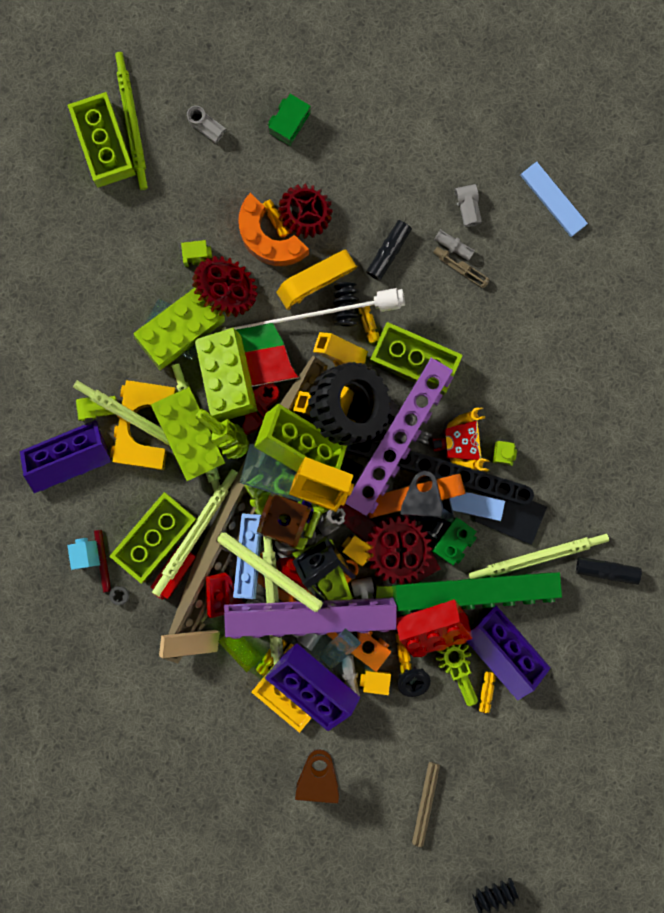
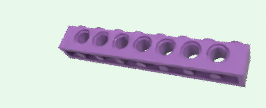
[345,357,454,516]

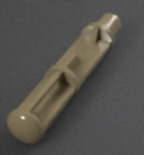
[433,246,489,288]

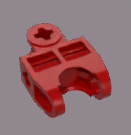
[242,383,280,435]

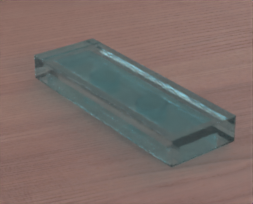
[316,628,361,670]

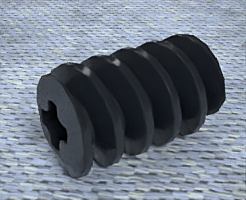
[333,282,360,327]
[471,878,519,913]

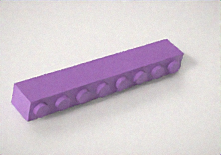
[224,598,396,639]

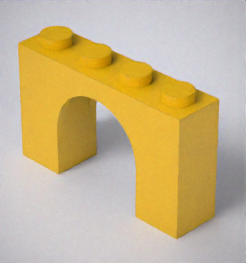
[293,332,368,419]
[110,380,177,470]

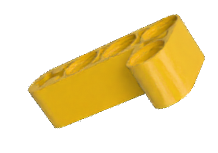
[276,249,357,310]

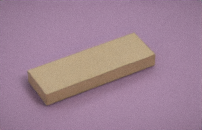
[159,630,220,658]

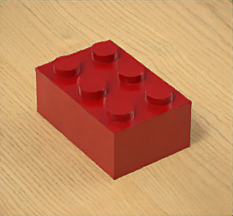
[396,599,473,657]

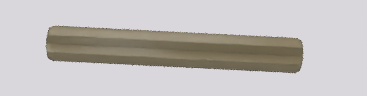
[412,762,440,847]

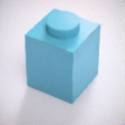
[67,538,100,570]

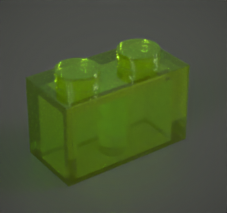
[218,635,263,673]

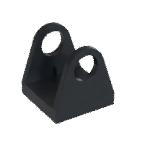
[401,471,454,523]
[292,536,357,602]

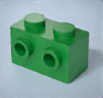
[268,94,311,146]
[431,517,477,566]

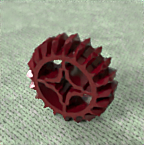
[278,183,333,239]

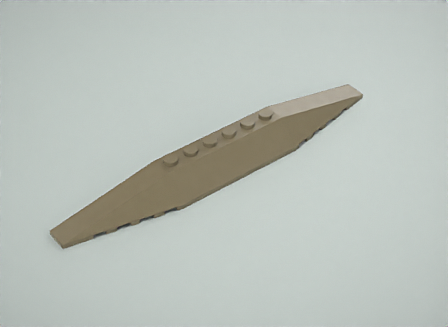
[163,356,328,664]

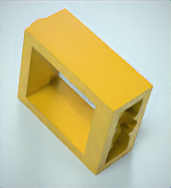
[289,457,354,512]

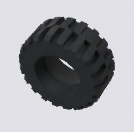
[308,362,391,446]

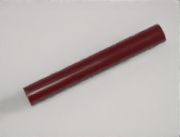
[94,530,111,592]

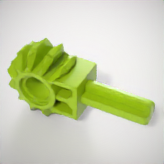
[196,409,249,459]
[435,644,478,706]

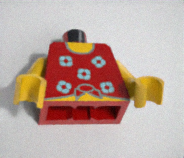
[432,407,490,472]

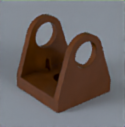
[256,493,312,548]
[295,749,339,804]

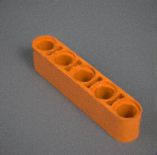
[368,474,466,519]

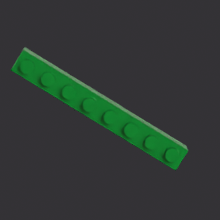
[392,572,562,615]

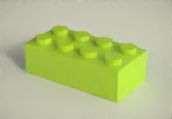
[67,92,136,188]
[133,288,225,371]
[369,322,463,396]
[195,328,257,422]
[151,387,225,481]
[254,403,347,486]
[109,492,197,584]

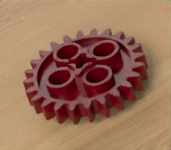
[192,256,258,317]
[365,516,433,584]

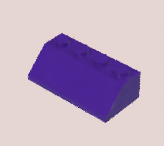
[20,420,111,493]
[467,605,551,700]
[265,644,360,731]

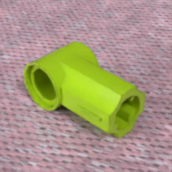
[76,396,117,421]

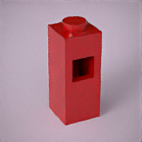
[150,545,196,600]

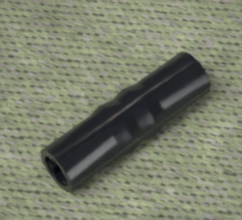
[366,220,412,281]
[576,557,642,585]

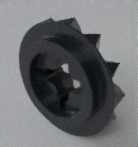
[397,666,431,697]

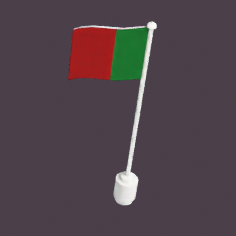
[222,288,405,387]

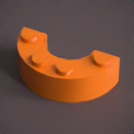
[239,193,309,266]

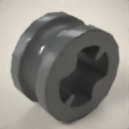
[416,431,432,445]
[109,586,129,605]

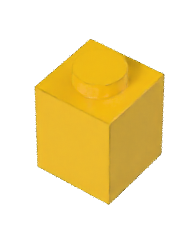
[342,535,371,567]
[359,669,391,695]

